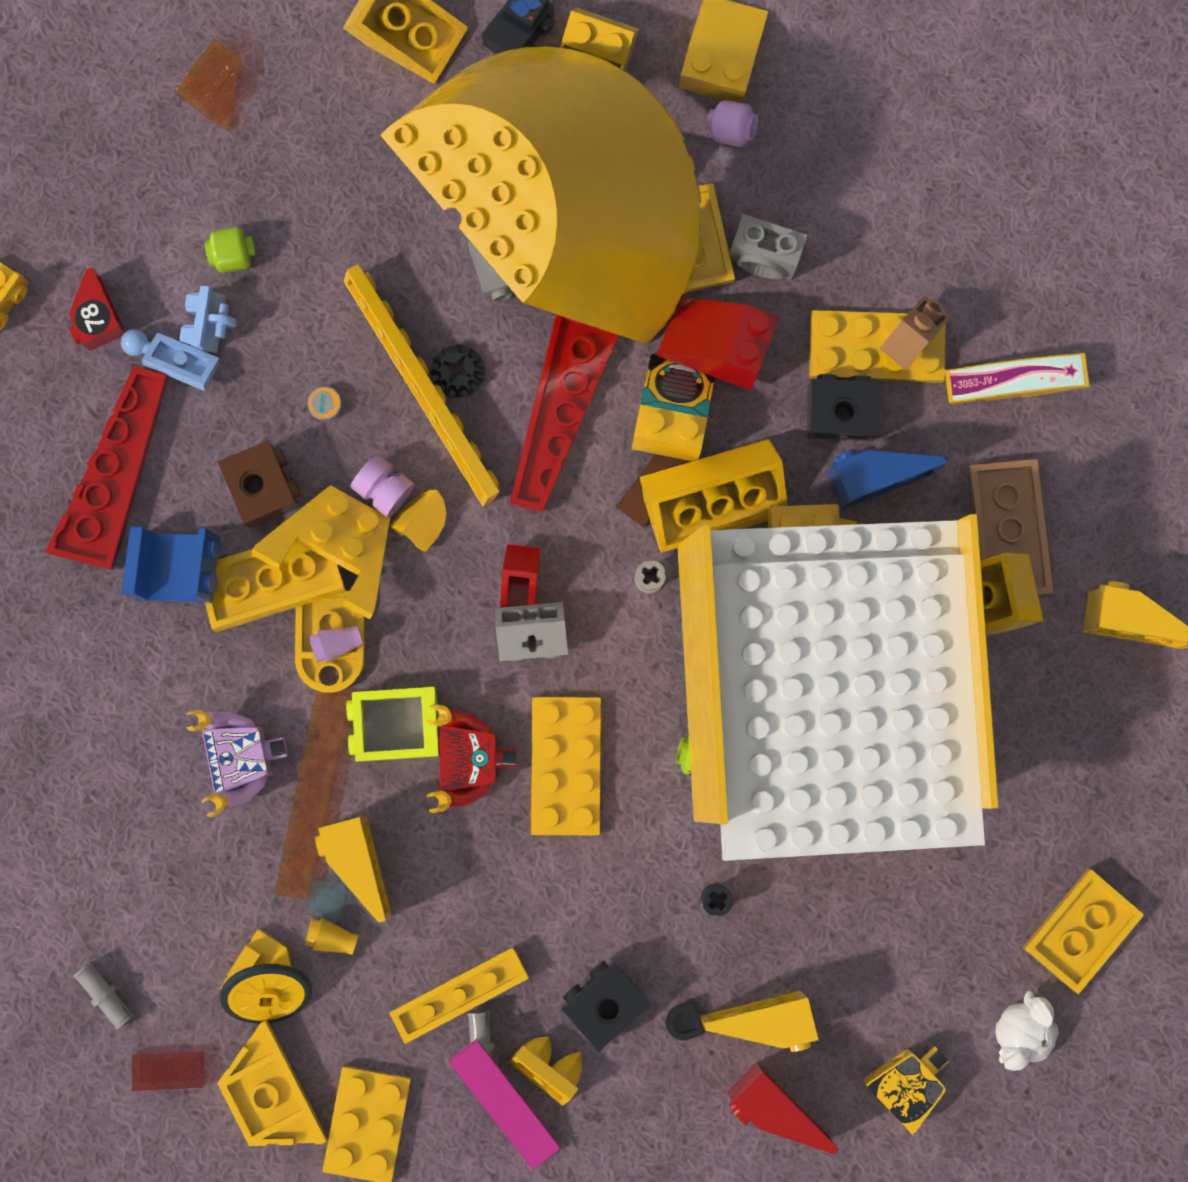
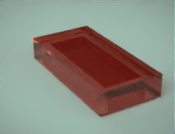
[132,1051,205,1091]

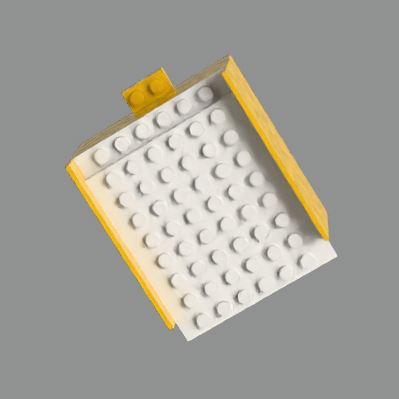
[677,504,998,861]

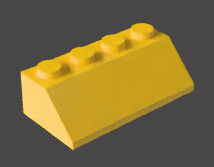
[640,439,788,553]

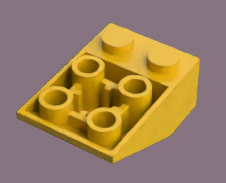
[560,7,640,71]

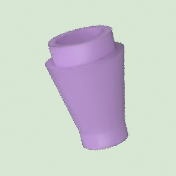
[309,626,363,663]

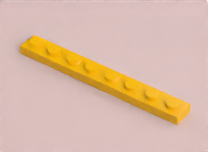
[344,264,499,507]

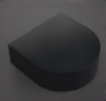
[666,999,705,1041]

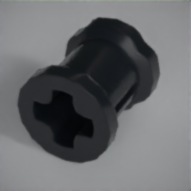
[700,884,733,916]

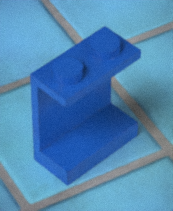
[121,527,222,603]

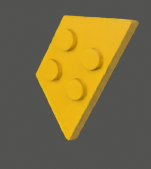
[217,1019,328,1146]

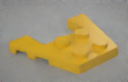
[251,485,390,619]

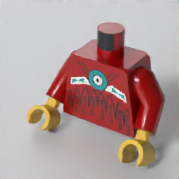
[427,704,517,813]

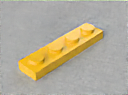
[389,947,529,1044]

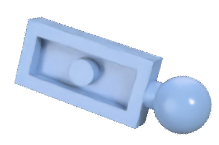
[121,329,219,391]

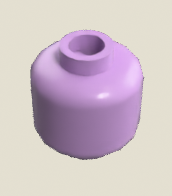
[706,100,758,147]

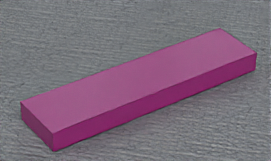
[449,1039,561,1170]

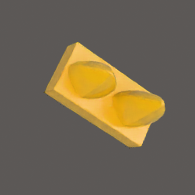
[508,1036,582,1106]

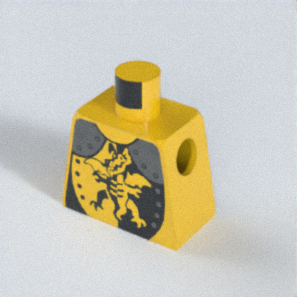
[862,1046,949,1135]

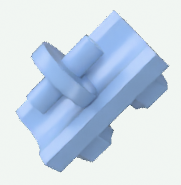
[180,286,237,355]

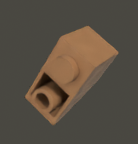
[880,296,951,370]

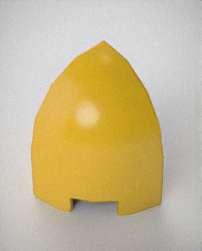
[389,490,447,553]

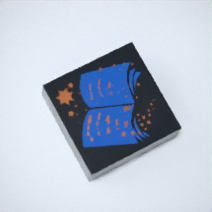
[502,0,548,30]

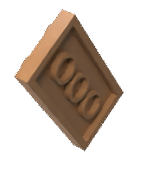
[968,459,1054,595]

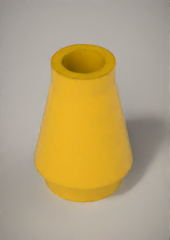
[304,917,358,955]

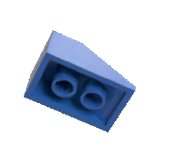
[826,449,946,510]

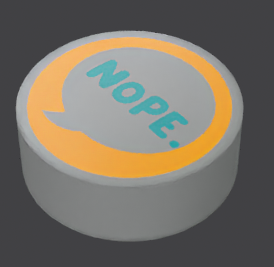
[307,386,342,422]

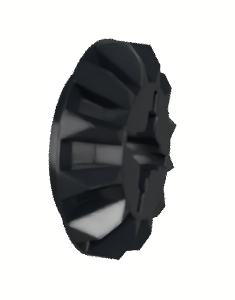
[431,344,485,398]

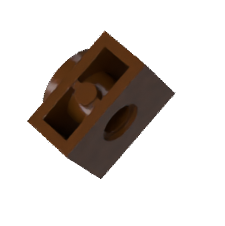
[217,440,301,528]

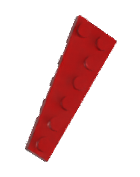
[510,314,619,513]
[45,366,169,571]

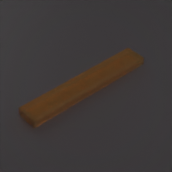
[274,691,351,900]

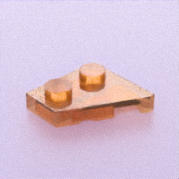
[174,38,241,132]

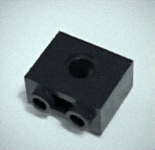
[807,374,880,441]
[561,959,651,1052]

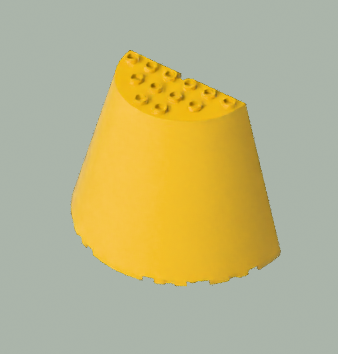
[380,46,702,344]

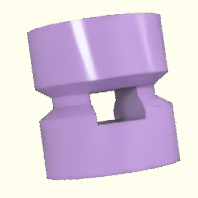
[351,454,415,518]

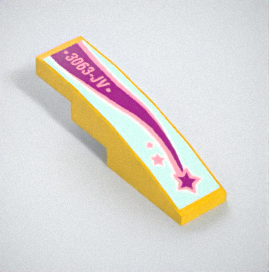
[945,353,1090,405]

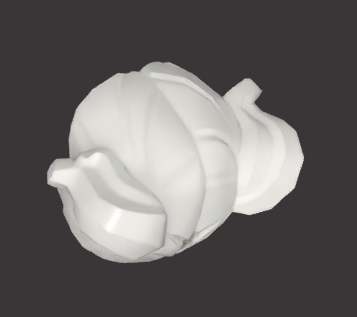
[995,991,1059,1071]

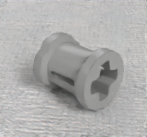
[635,560,666,594]

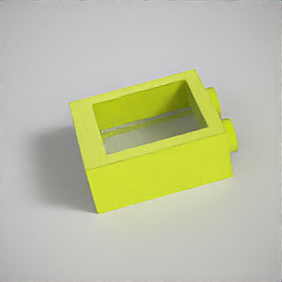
[346,687,440,762]

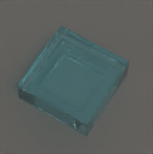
[305,879,348,921]

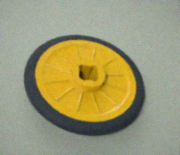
[219,964,312,1024]

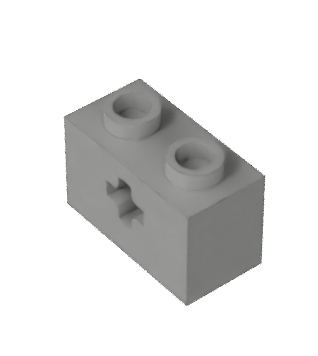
[495,602,568,662]

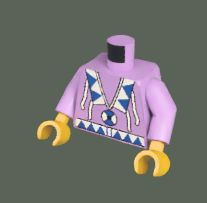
[186,710,288,817]

